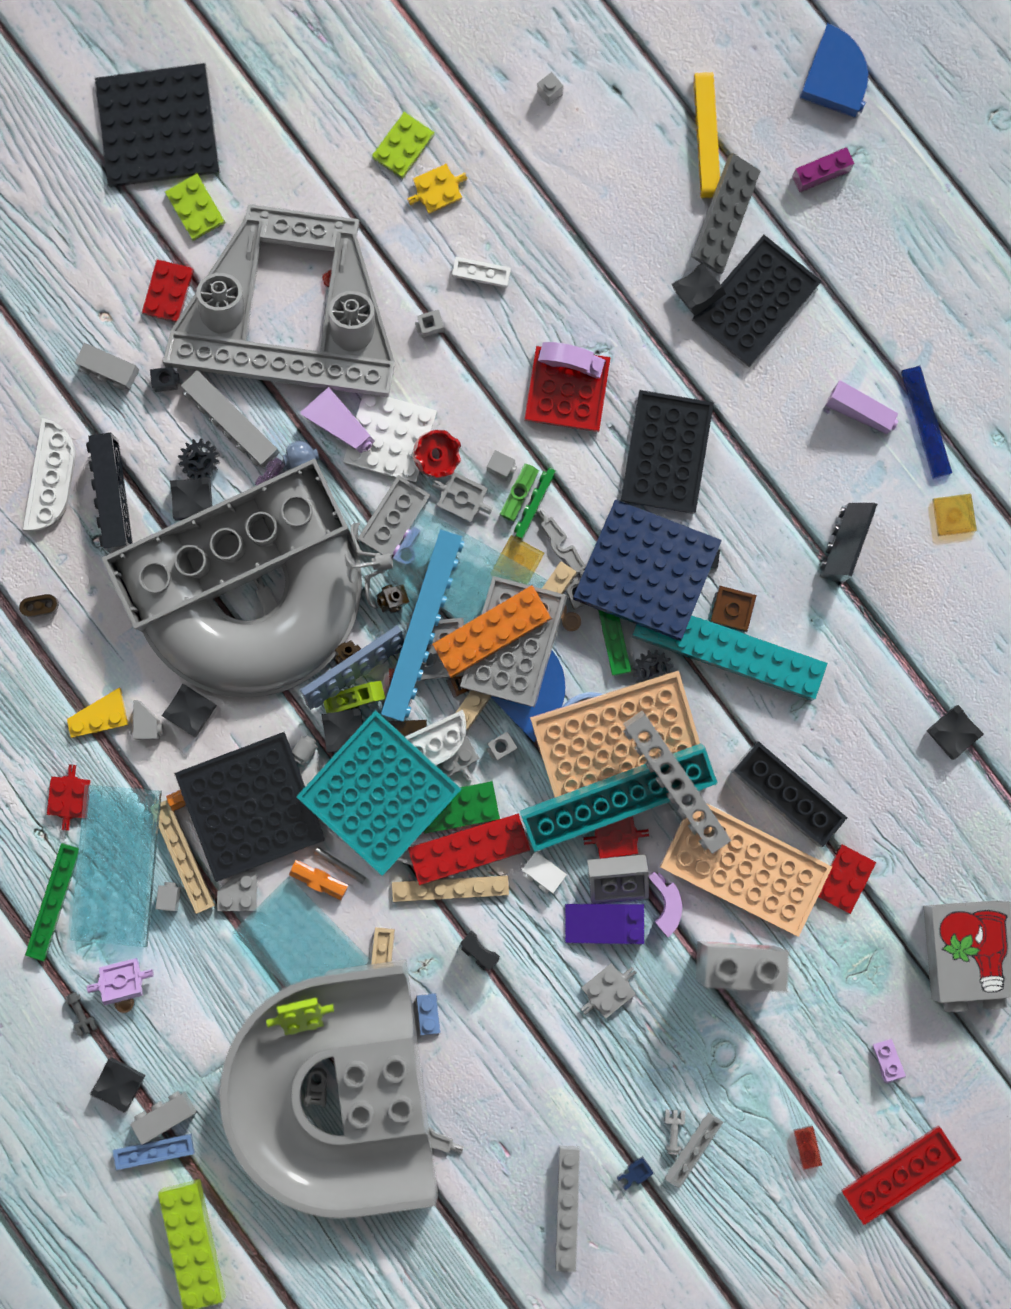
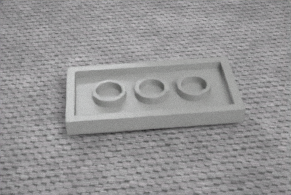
[358,475,431,556]

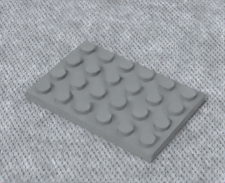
[460,576,567,708]

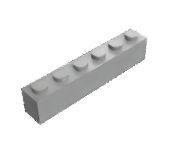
[181,370,280,468]
[555,1145,580,1272]

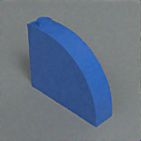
[800,23,868,118]
[491,650,566,743]

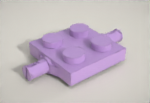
[87,958,154,1005]

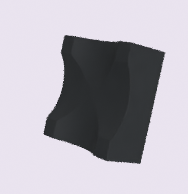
[672,262,726,316]
[170,477,212,521]
[161,684,217,737]
[926,705,984,760]
[321,708,363,753]
[460,930,500,971]
[89,1057,146,1113]

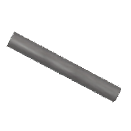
[314,847,366,884]

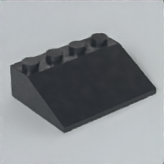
[819,503,878,584]

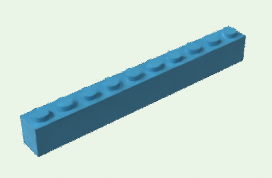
[381,529,465,721]

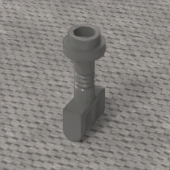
[65,992,98,1037]

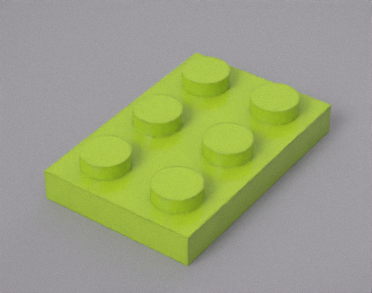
[372,111,435,179]
[165,174,226,241]

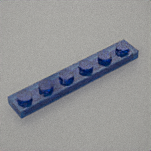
[901,365,952,479]

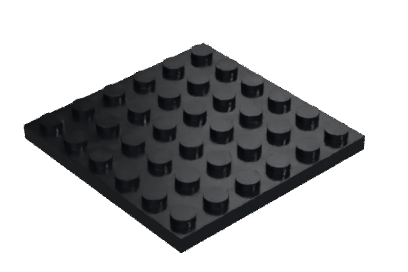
[95,63,220,187]
[174,731,325,882]

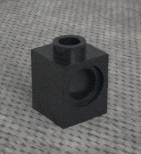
[150,367,180,392]

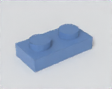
[417,993,440,1035]

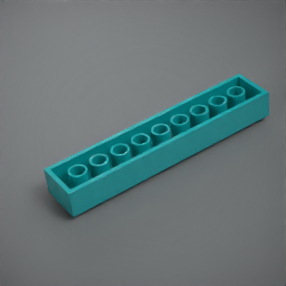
[632,615,828,701]
[519,743,718,852]

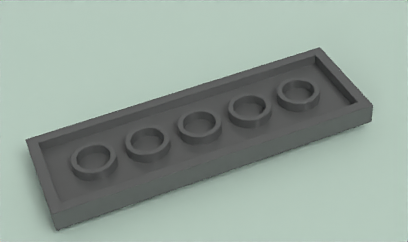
[691,153,761,274]

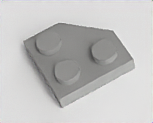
[217,872,258,911]

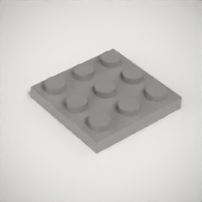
[407,618,465,680]

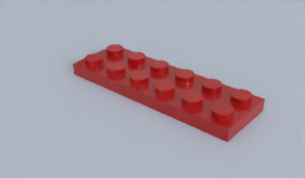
[408,813,530,886]
[841,1125,962,1225]

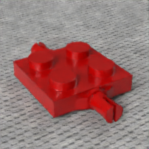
[47,764,91,830]
[583,816,650,859]

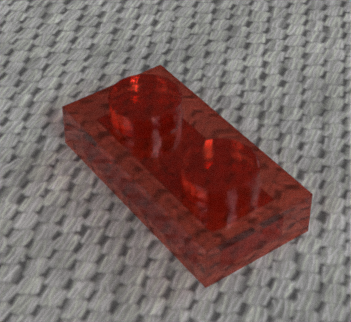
[793,1125,822,1170]

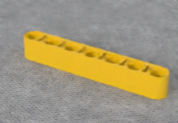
[694,72,720,198]

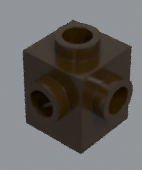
[376,584,410,614]
[334,640,361,665]

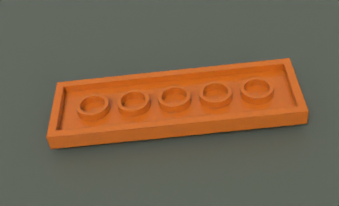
[433,585,552,678]

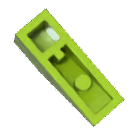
[324,681,386,713]

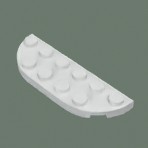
[23,418,75,531]
[405,710,466,765]

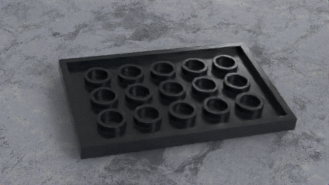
[692,234,822,368]
[620,390,714,514]

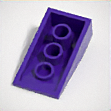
[565,904,644,944]

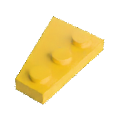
[67,687,129,738]

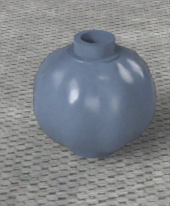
[283,441,319,470]

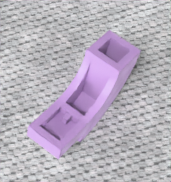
[538,342,605,378]
[648,872,682,937]

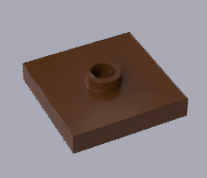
[710,586,757,632]

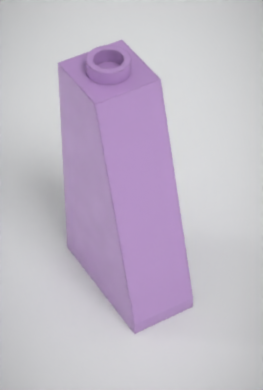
[825,380,899,434]
[300,387,375,453]

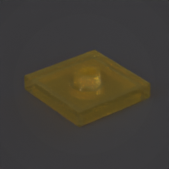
[932,494,977,536]
[493,535,544,585]

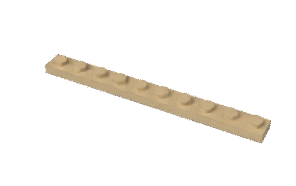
[456,562,577,731]

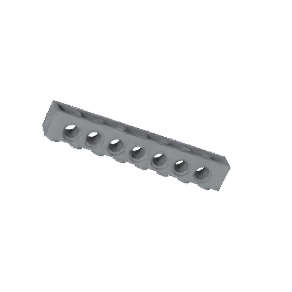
[623,711,732,854]

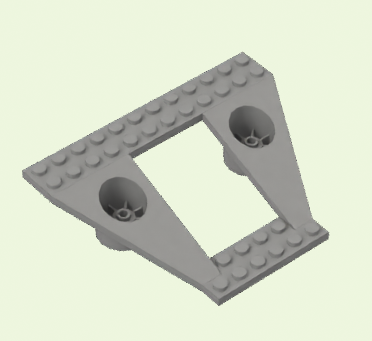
[163,204,395,397]

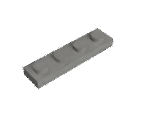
[664,1112,723,1188]

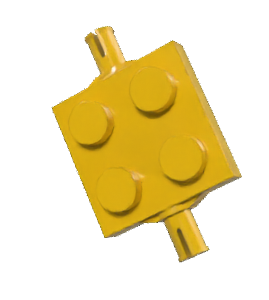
[407,163,468,214]

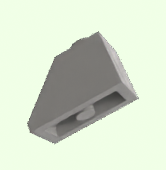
[133,700,163,740]

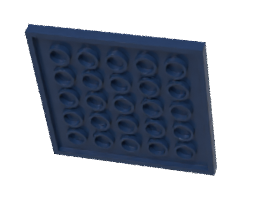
[573,499,722,641]

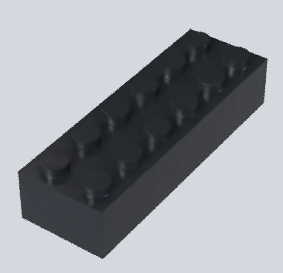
[86,432,133,554]
[731,741,848,847]

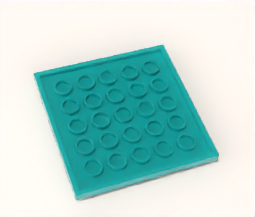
[297,710,461,876]

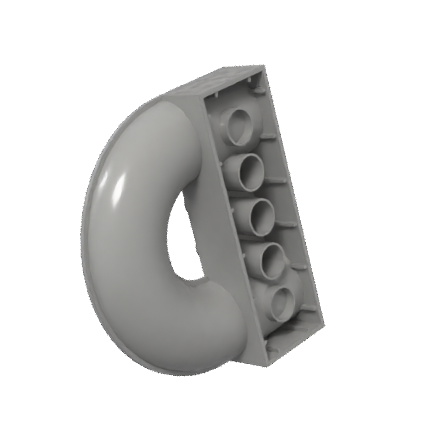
[102,458,362,697]
[219,960,438,1218]

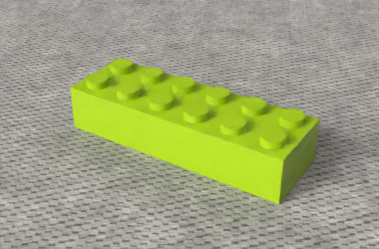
[158,1179,226,1309]

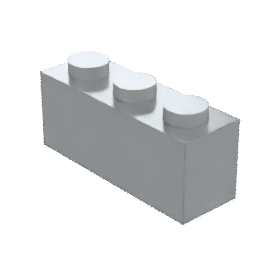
[75,342,139,390]
[130,1091,197,1145]

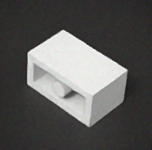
[522,852,567,894]

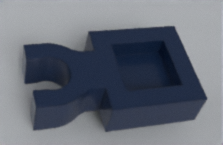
[616,1156,654,1190]

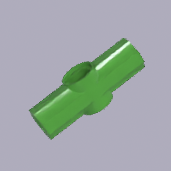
[499,463,539,522]

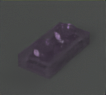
[255,457,285,486]

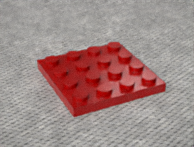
[524,346,611,432]

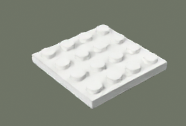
[343,394,437,484]

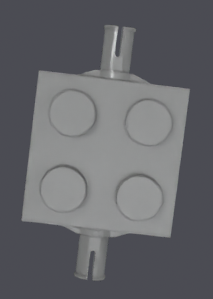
[432,472,493,523]
[438,735,480,782]
[580,963,637,1018]

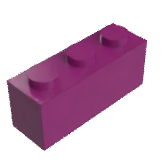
[792,147,855,193]

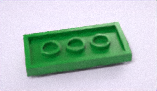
[424,781,500,834]

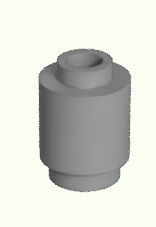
[292,735,318,765]

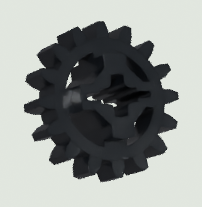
[178,438,220,479]
[632,650,674,684]

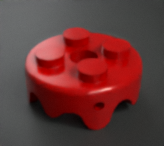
[413,430,461,478]

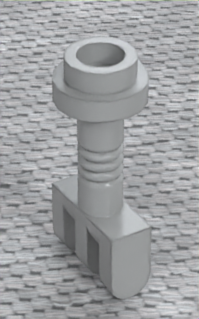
[664,1109,685,1155]

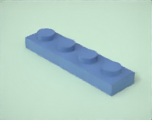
[113,1133,195,1170]

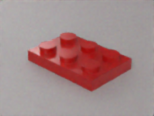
[142,259,194,323]
[818,844,877,914]

